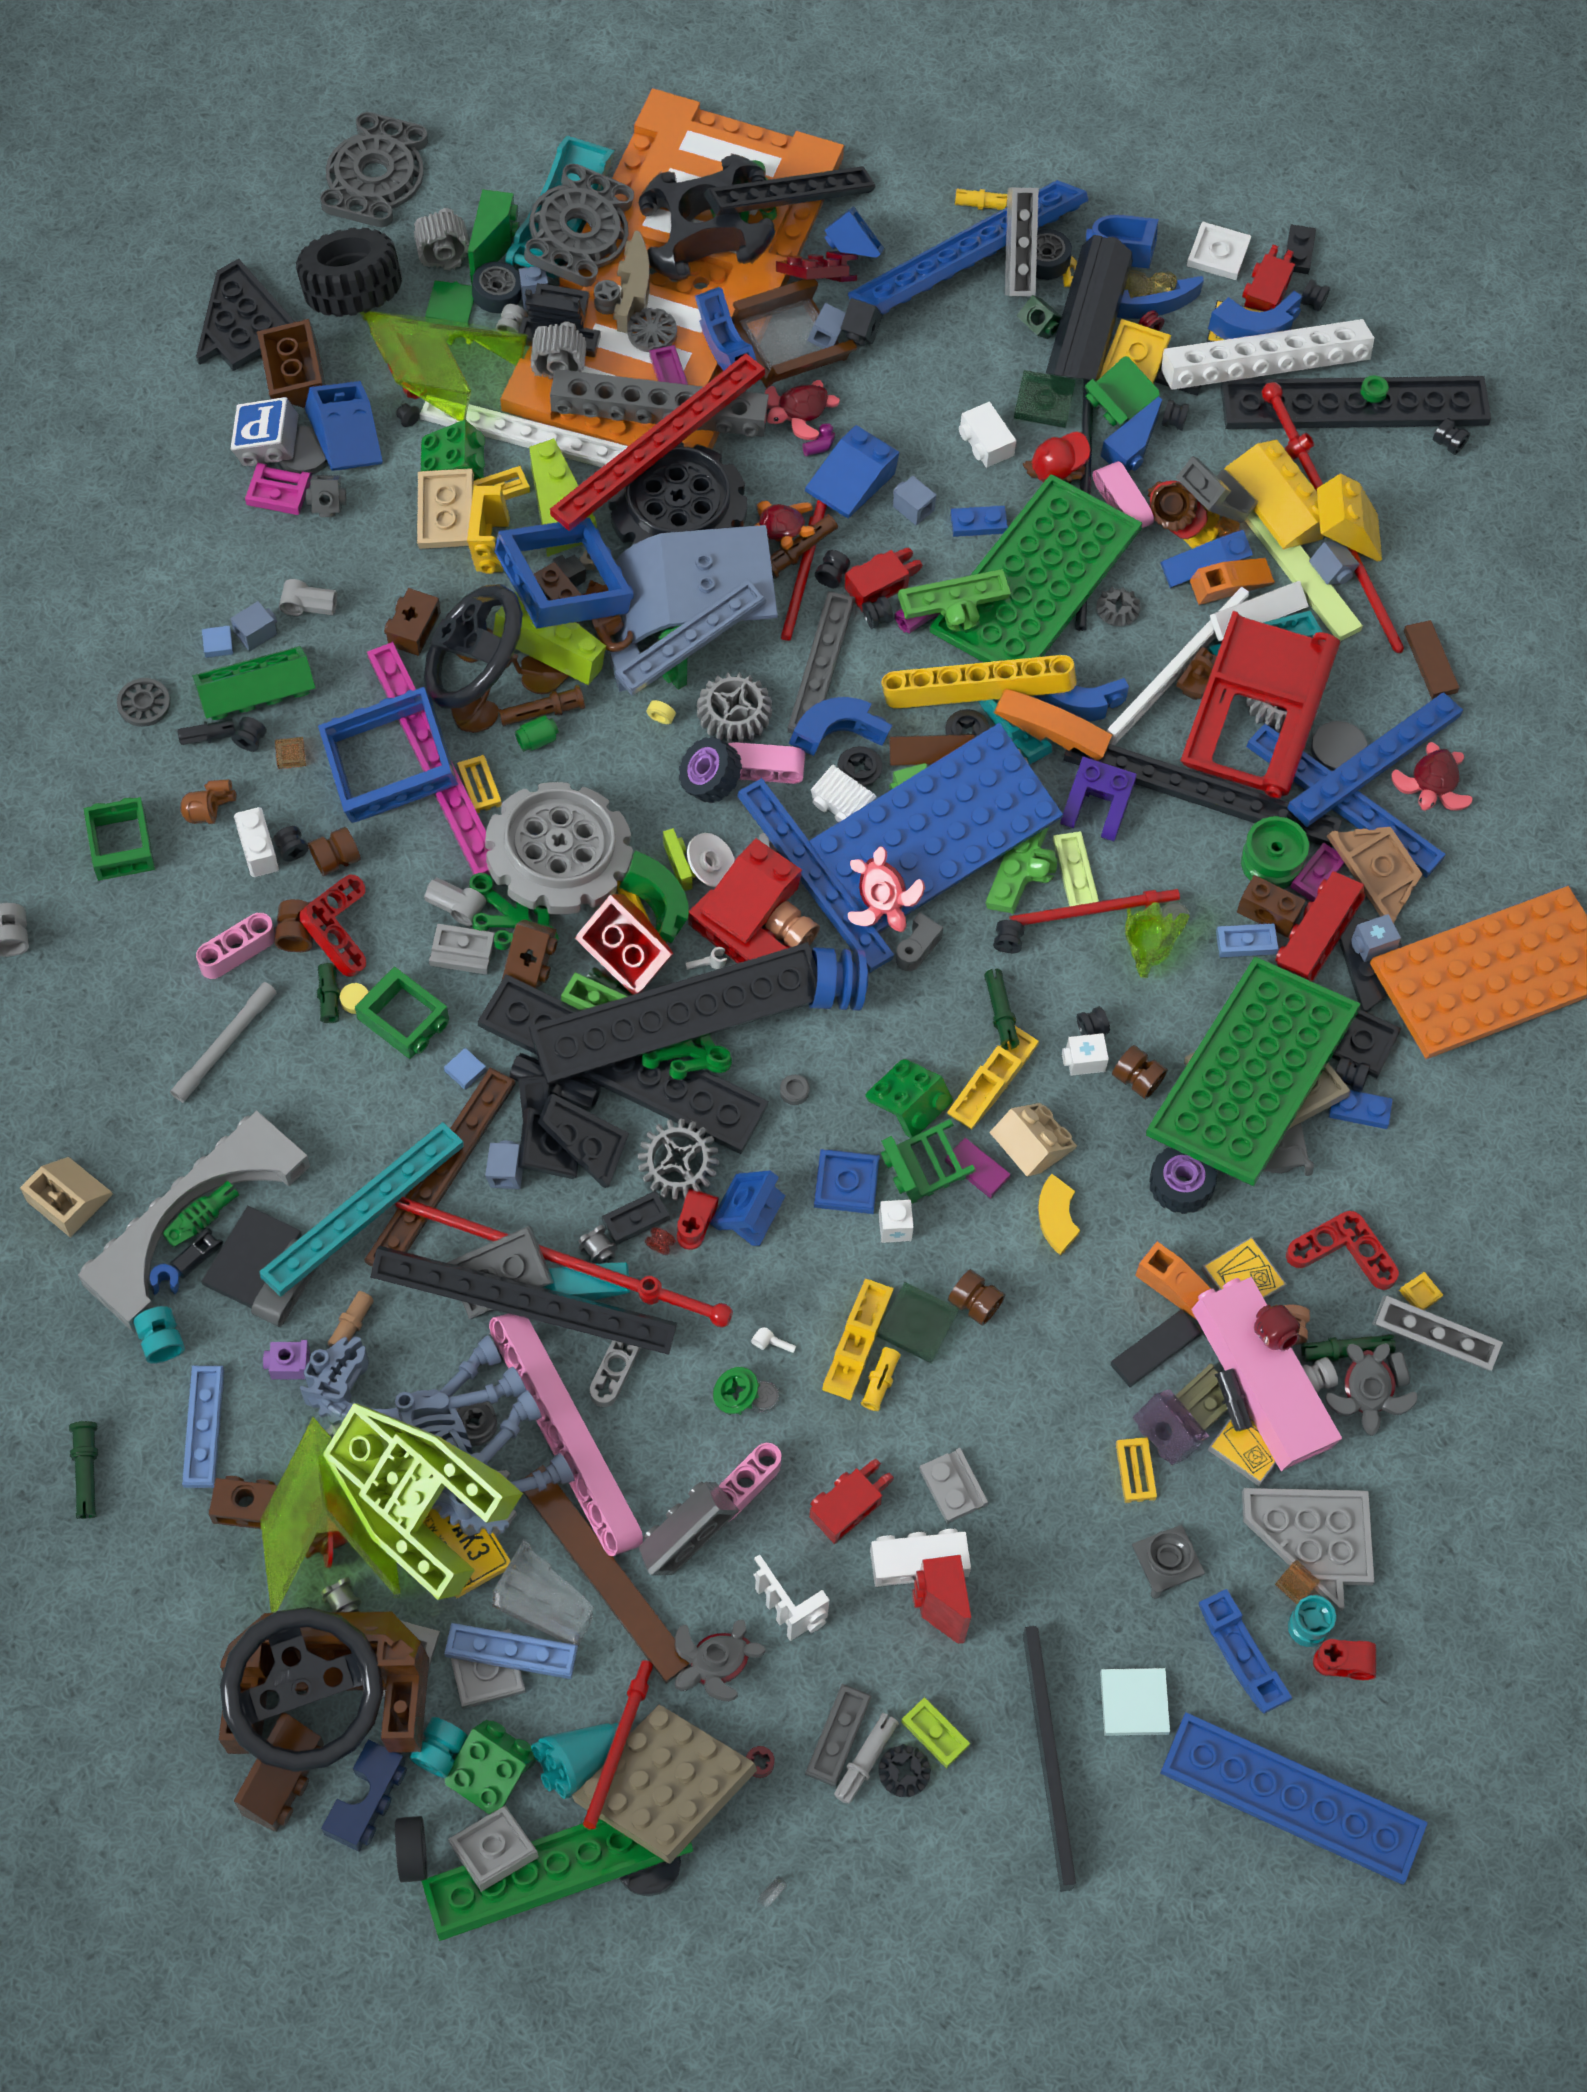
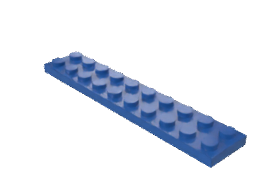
[848,180,1089,315]

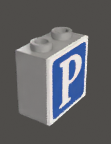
[231,397,299,466]

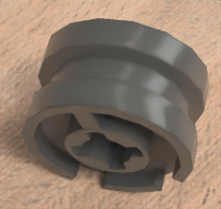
[456,1402,497,1446]

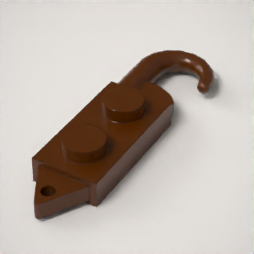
[582,580,633,652]

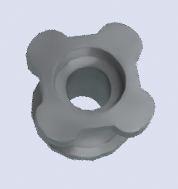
[578,1225,617,1264]
[321,1577,362,1612]

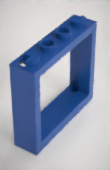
[494,517,633,629]
[318,687,459,823]

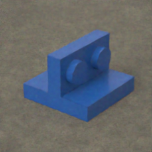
[710,1170,786,1246]

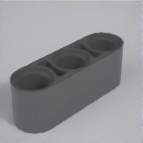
[251,1238,317,1327]

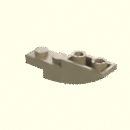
[613,231,649,333]

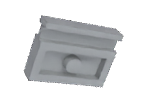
[429,924,495,975]
[919,1448,988,1524]

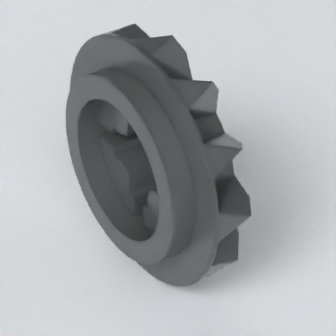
[1096,586,1140,626]

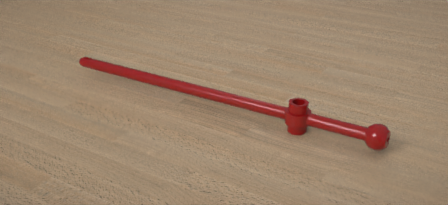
[1262,382,1404,653]
[394,1197,733,1328]

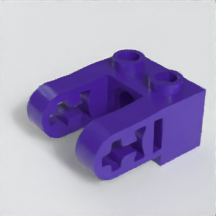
[1060,757,1137,842]

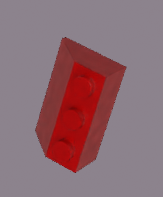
[912,1555,971,1644]

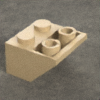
[989,1103,1077,1176]
[20,1157,113,1238]

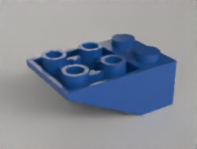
[305,381,383,471]

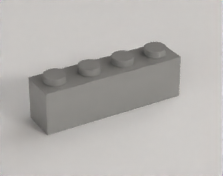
[1005,187,1039,296]
[1372,1296,1503,1371]

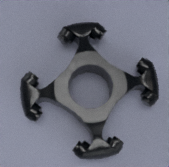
[638,153,775,282]

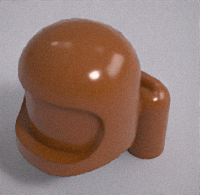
[180,779,236,824]

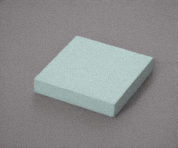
[1100,1668,1170,1736]

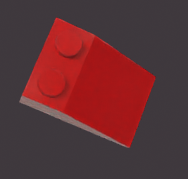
[700,838,802,944]
[575,894,674,995]

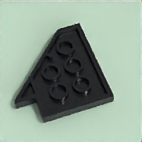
[196,258,295,371]

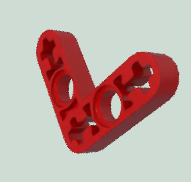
[300,874,366,977]
[1286,1211,1399,1290]

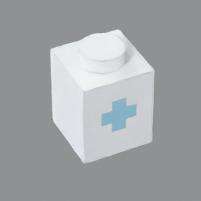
[1062,1033,1108,1076]
[879,1200,913,1243]

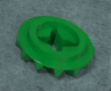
[713,1367,761,1415]

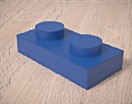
[950,506,1008,537]
[1328,1090,1392,1129]

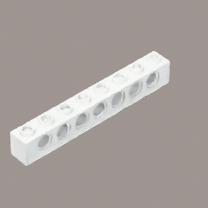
[1161,319,1374,390]

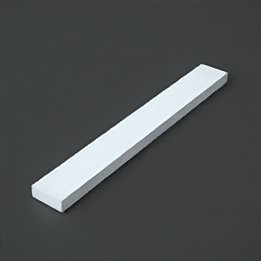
[420,394,628,467]
[1107,587,1249,746]

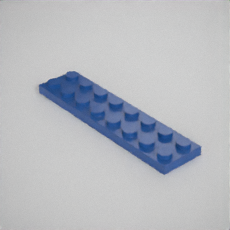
[1160,1712,1428,1885]

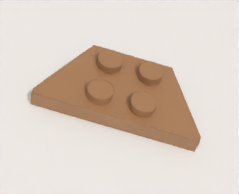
[1327,827,1422,923]

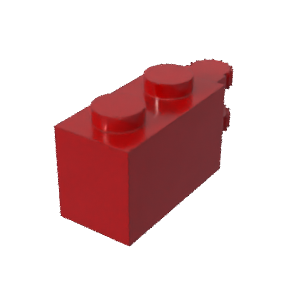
[1242,244,1295,311]
[844,547,923,612]
[809,1459,894,1544]

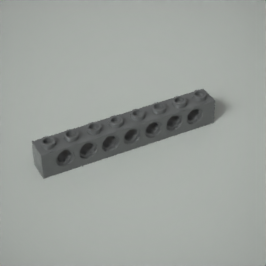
[550,369,769,437]

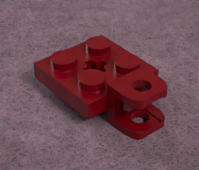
[776,251,858,282]

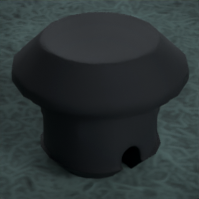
[396,403,420,427]

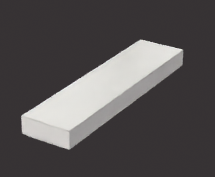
[1210,581,1309,641]

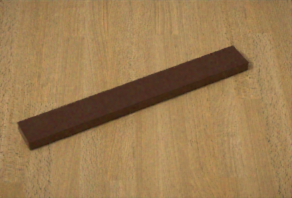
[364,1067,516,1267]
[523,1465,691,1684]

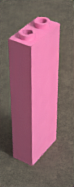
[1191,1277,1342,1471]

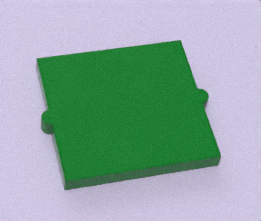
[425,280,474,325]

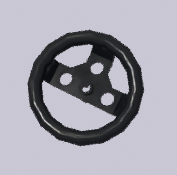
[424,584,523,709]
[220,1607,384,1772]

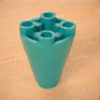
[531,1722,619,1799]

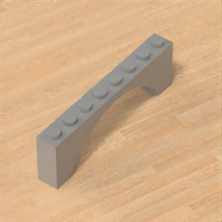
[78,1110,310,1332]

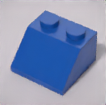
[824,206,885,258]

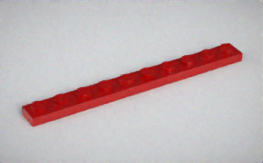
[550,354,765,531]

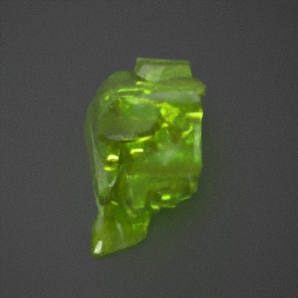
[1125,902,1190,978]

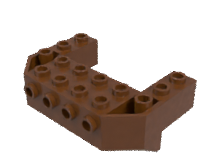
[219,1611,429,1754]

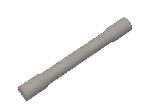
[170,982,277,1103]

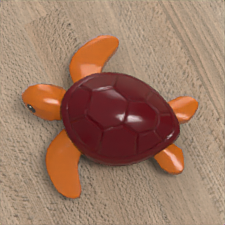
[754,500,815,550]

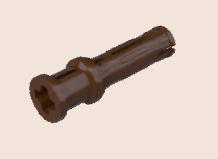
[770,514,838,579]
[498,685,585,727]

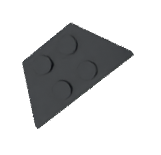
[1339,916,1402,1013]

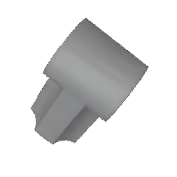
[279,579,337,616]
[424,877,487,926]

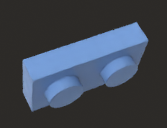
[1216,924,1278,957]

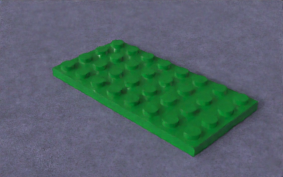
[930,474,1142,662]
[1146,957,1361,1186]

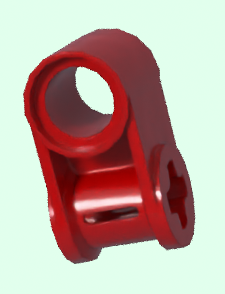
[677,1188,719,1250]
[1313,1639,1376,1680]

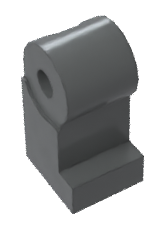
[896,912,943,971]

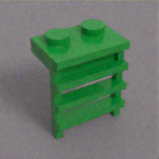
[880,1119,976,1204]

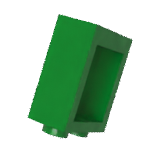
[83,797,155,881]
[355,966,449,1059]

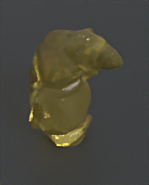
[1125,270,1177,298]

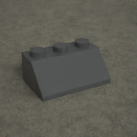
[638,1482,740,1575]

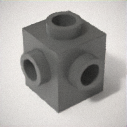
[306,475,346,517]

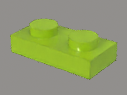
[663,828,696,891]
[901,1697,970,1769]

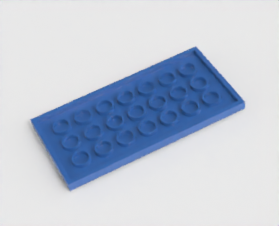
[809,723,1063,933]

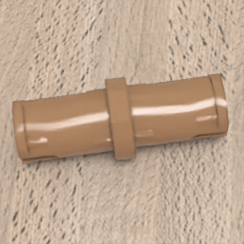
[327,1291,374,1347]

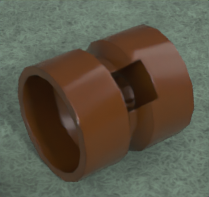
[308,827,361,877]
[274,899,316,952]
[1112,1045,1168,1100]
[948,1269,1006,1326]

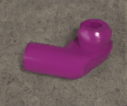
[802,423,835,456]

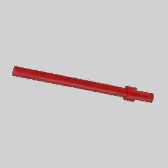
[781,500,827,641]
[1009,889,1180,925]
[583,1660,653,1829]

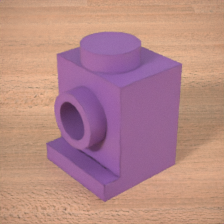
[263,1340,310,1379]

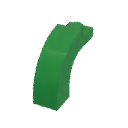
[619,850,689,944]

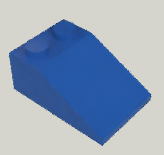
[805,425,900,518]

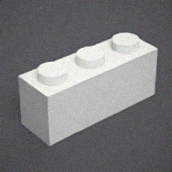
[870,1529,971,1587]

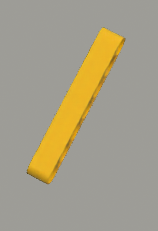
[881,655,1077,709]

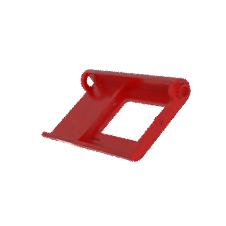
[1180,611,1340,799]

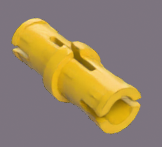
[955,188,1007,210]
[861,1347,901,1411]

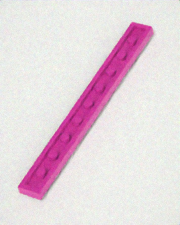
[367,642,491,875]

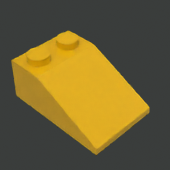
[1317,473,1382,561]

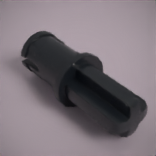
[178,719,235,745]
[1215,1368,1252,1431]

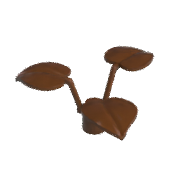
[451,628,569,733]

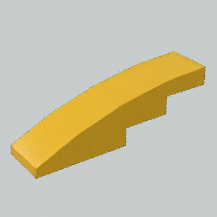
[947,1026,1039,1130]
[822,1278,894,1400]

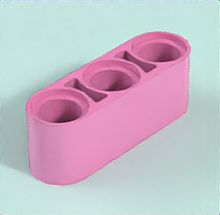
[1093,461,1154,528]
[728,742,805,784]
[196,913,275,979]
[719,1443,782,1521]

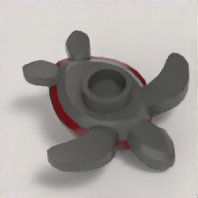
[1325,1343,1418,1436]
[675,1620,765,1702]

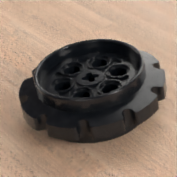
[608,442,747,545]

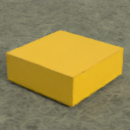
[1399,1272,1443,1310]

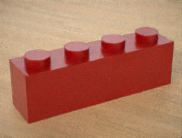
[1275,871,1365,982]
[688,889,791,963]

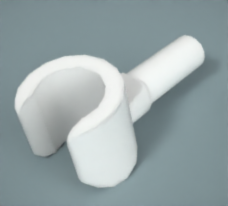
[686,947,727,970]
[751,1327,796,1353]

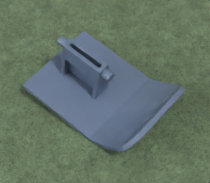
[614,525,778,645]

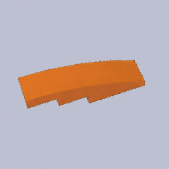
[994,689,1112,761]

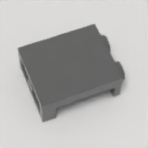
[1176,456,1258,523]

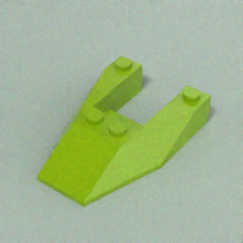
[323,1403,523,1600]

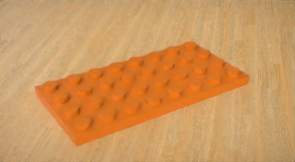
[1370,886,1587,1059]

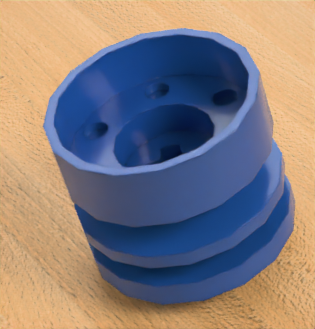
[809,947,868,1011]

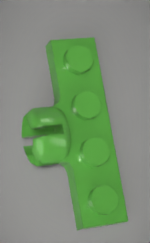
[898,569,1011,632]
[985,826,1057,914]

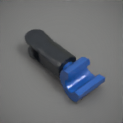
[149,1228,223,1295]

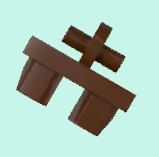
[1176,646,1217,700]

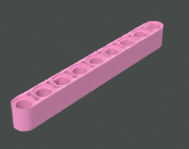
[489,1313,643,1556]

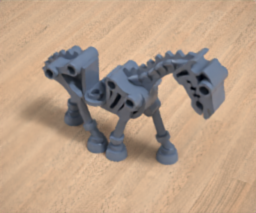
[300,1335,575,1536]

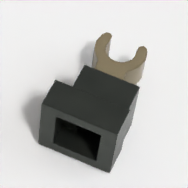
[553,550,597,587]

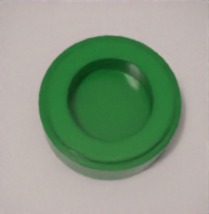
[1360,375,1389,403]

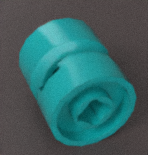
[133,1306,185,1364]
[1288,1595,1336,1647]
[409,1717,468,1778]

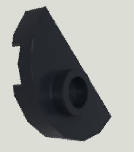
[619,1856,681,1897]

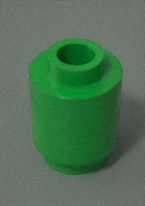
[515,715,559,752]

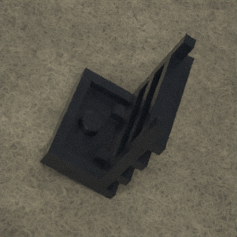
[525,283,590,328]

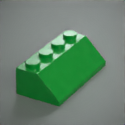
[192,646,315,720]

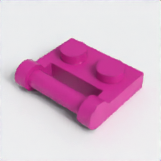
[245,463,312,515]

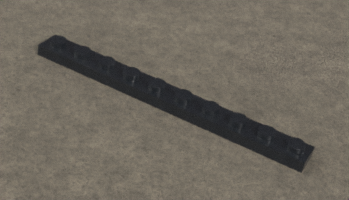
[1063,744,1342,848]
[370,1245,677,1355]

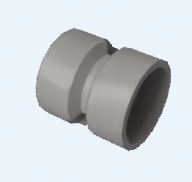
[0,903,29,957]

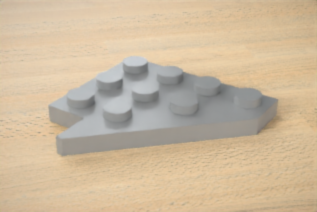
[1242,1488,1374,1611]

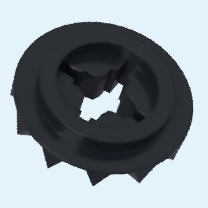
[945,709,990,738]
[837,746,882,786]
[879,1744,931,1797]

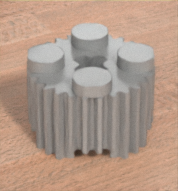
[414,208,470,270]
[531,322,586,379]

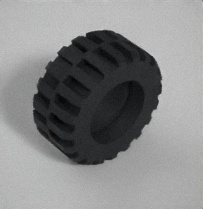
[296,228,402,317]

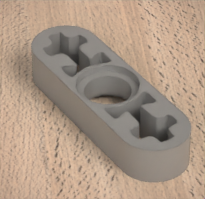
[590,1340,641,1407]

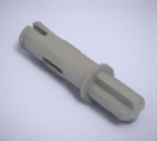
[834,1713,899,1804]

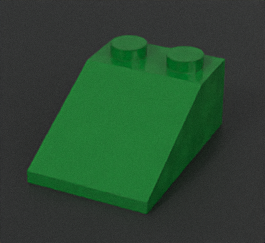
[468,189,520,285]

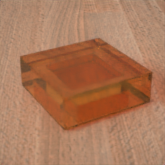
[275,737,306,769]
[1275,1560,1320,1604]

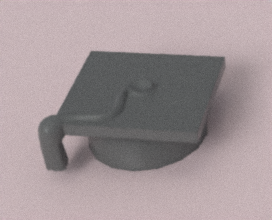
[1263,1123,1314,1176]
[1132,1524,1205,1599]

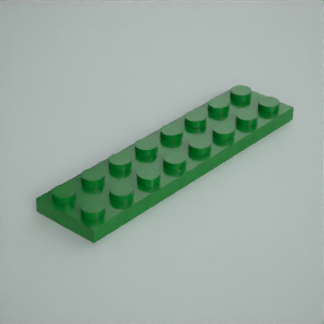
[421,1818,693,1941]

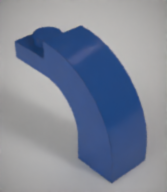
[695,287,757,371]
[1208,291,1302,340]
[1034,678,1129,721]
[789,697,892,756]

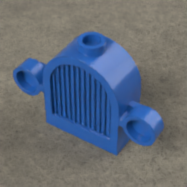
[1086,215,1159,269]

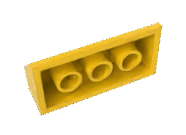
[1225,439,1324,549]

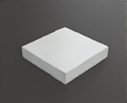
[1187,222,1251,280]

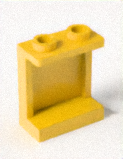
[467,486,510,574]

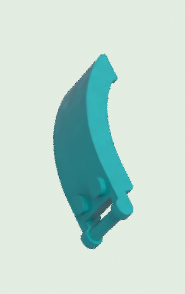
[505,136,615,279]

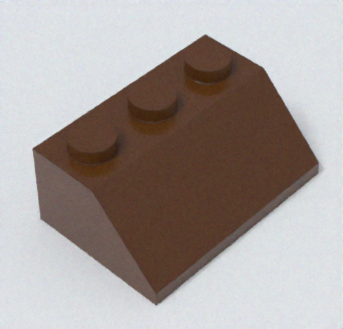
[257,319,326,408]
[234,1712,324,1832]

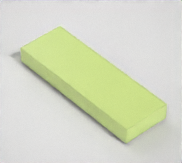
[1053,831,1099,906]

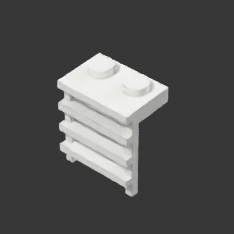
[754,1555,830,1641]

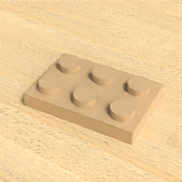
[417,468,474,549]

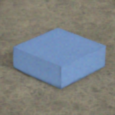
[202,626,233,658]
[444,1048,486,1090]

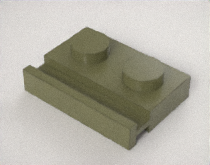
[1167,1363,1228,1438]

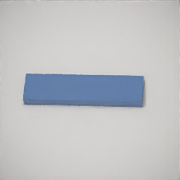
[182,1366,224,1488]
[444,1623,578,1679]

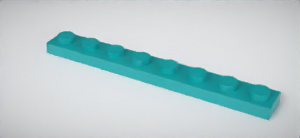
[259,1122,463,1297]

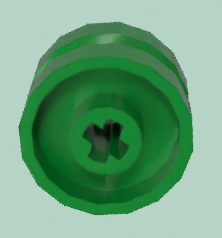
[1241,816,1309,889]

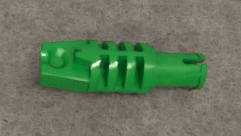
[162,1181,239,1247]

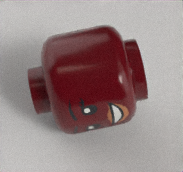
[1254,1305,1300,1351]

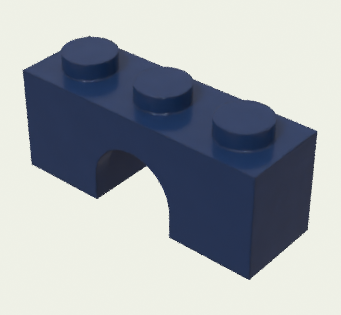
[321,1739,407,1852]

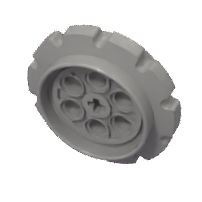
[485,782,633,914]

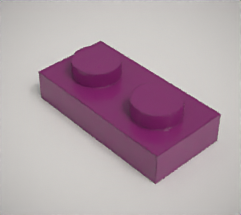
[1290,843,1345,902]

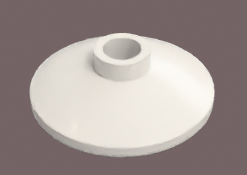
[687,833,735,887]

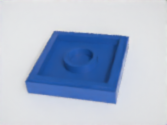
[814,1149,880,1214]

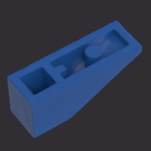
[1101,396,1162,472]
[1160,530,1253,588]

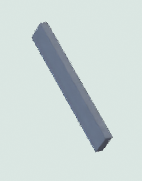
[615,579,766,696]

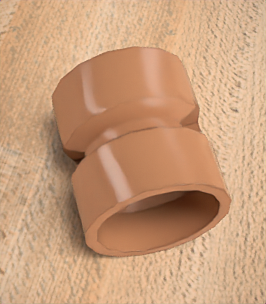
[765,901,820,947]

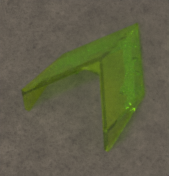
[360,311,527,422]
[260,1417,401,1613]

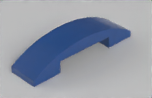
[1117,276,1204,319]
[1198,1589,1292,1714]

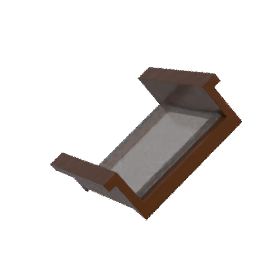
[731,279,857,389]

